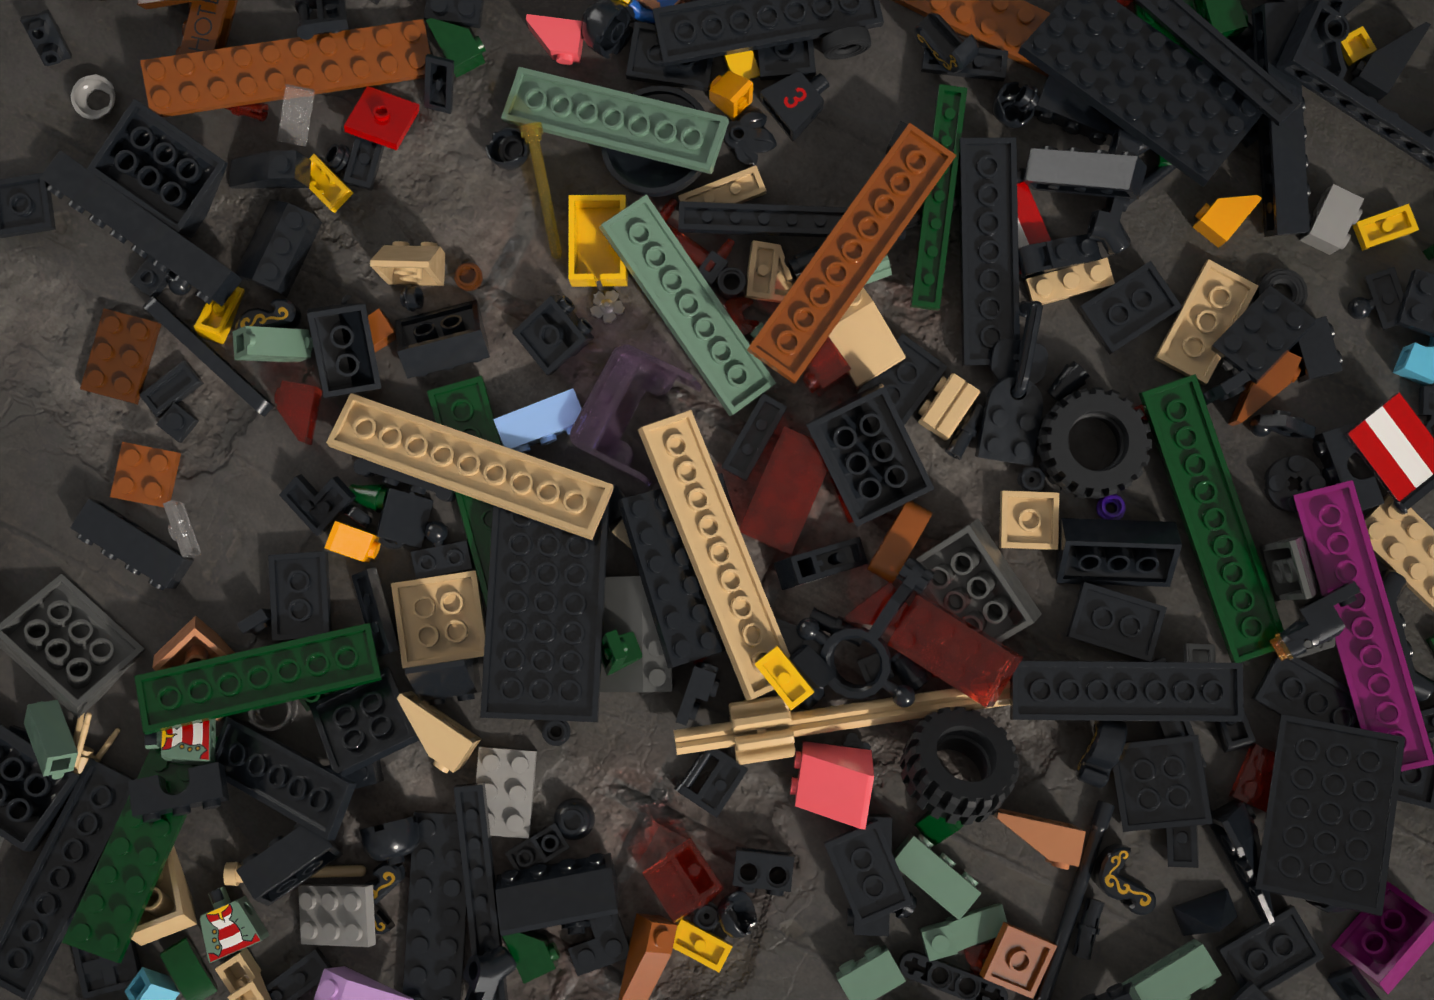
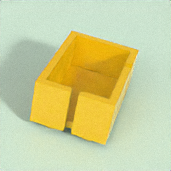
[569,195,628,287]

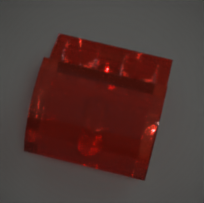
[642,838,723,924]

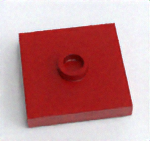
[344,86,419,150]

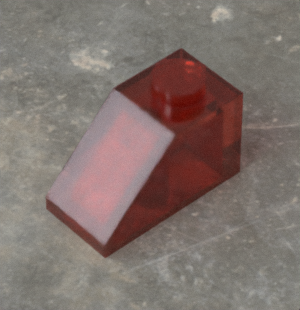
[275,380,322,445]
[843,582,912,628]

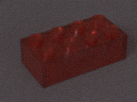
[739,427,828,556]
[887,595,1023,708]

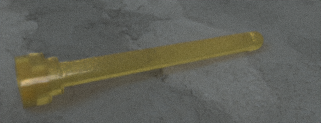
[519,122,562,259]

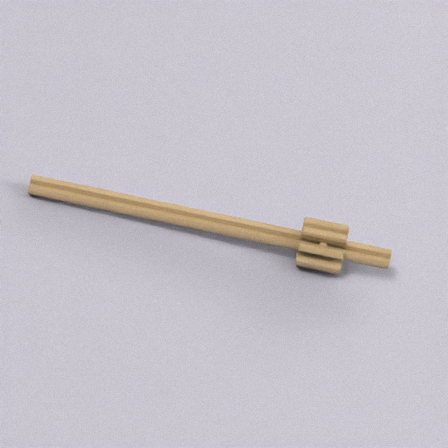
[673,680,1010,765]

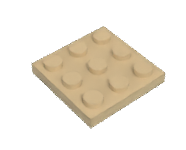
[391,570,486,668]

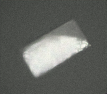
[277,84,315,146]
[163,500,201,558]

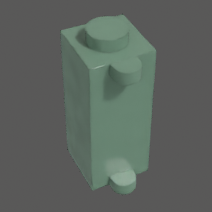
[232,326,314,363]
[24,700,78,780]

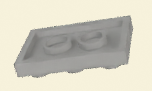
[476,746,537,839]
[298,883,376,947]

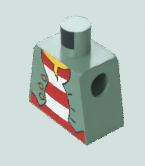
[145,719,216,765]
[200,886,269,963]

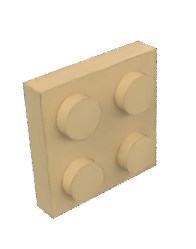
[999,491,1059,550]

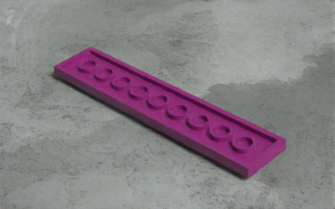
[1293,480,1434,771]

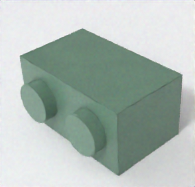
[836,945,906,1000]

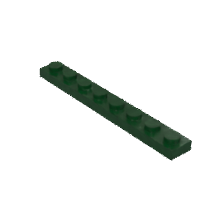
[910,84,967,311]

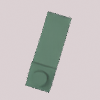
[919,903,1007,961]

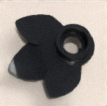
[723,112,777,167]

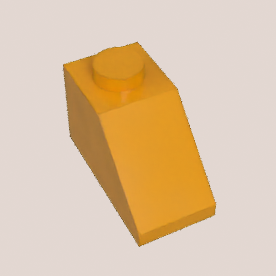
[709,71,753,121]
[1192,195,1262,248]
[324,521,381,563]

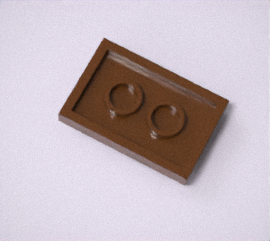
[80,308,161,405]

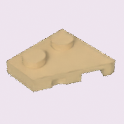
[744,240,793,303]

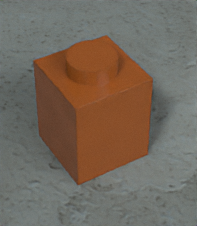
[368,309,396,353]

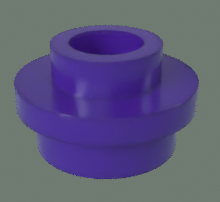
[1096,494,1126,520]

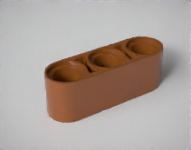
[867,500,932,584]

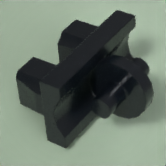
[20,9,72,66]

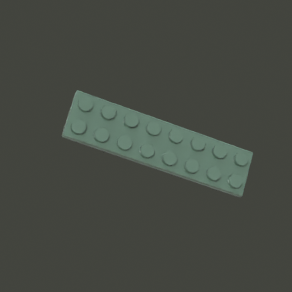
[501,67,729,174]
[599,194,776,416]

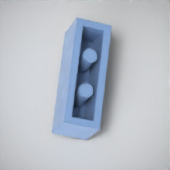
[493,388,588,453]

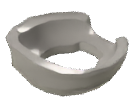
[71,74,115,120]

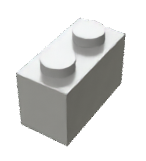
[1299,184,1364,255]

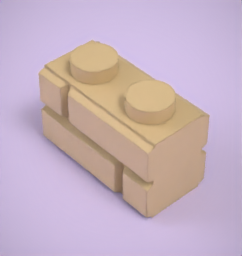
[918,373,980,441]

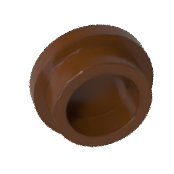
[454,263,483,291]

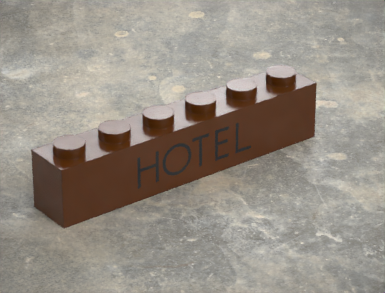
[176,0,238,55]

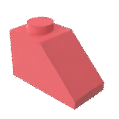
[526,14,584,65]

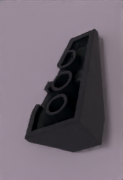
[1209,800,1275,924]

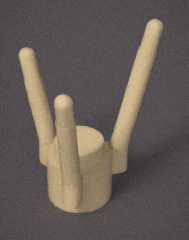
[73,712,121,774]

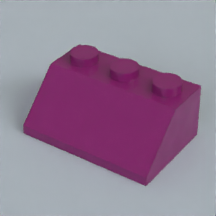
[1331,881,1434,995]

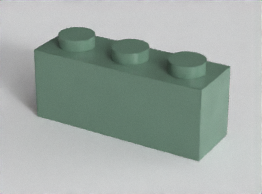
[893,832,981,920]
[1122,938,1222,1000]

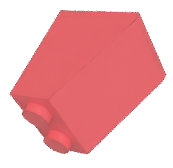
[790,741,874,829]

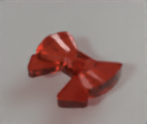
[723,296,759,336]
[964,938,996,976]

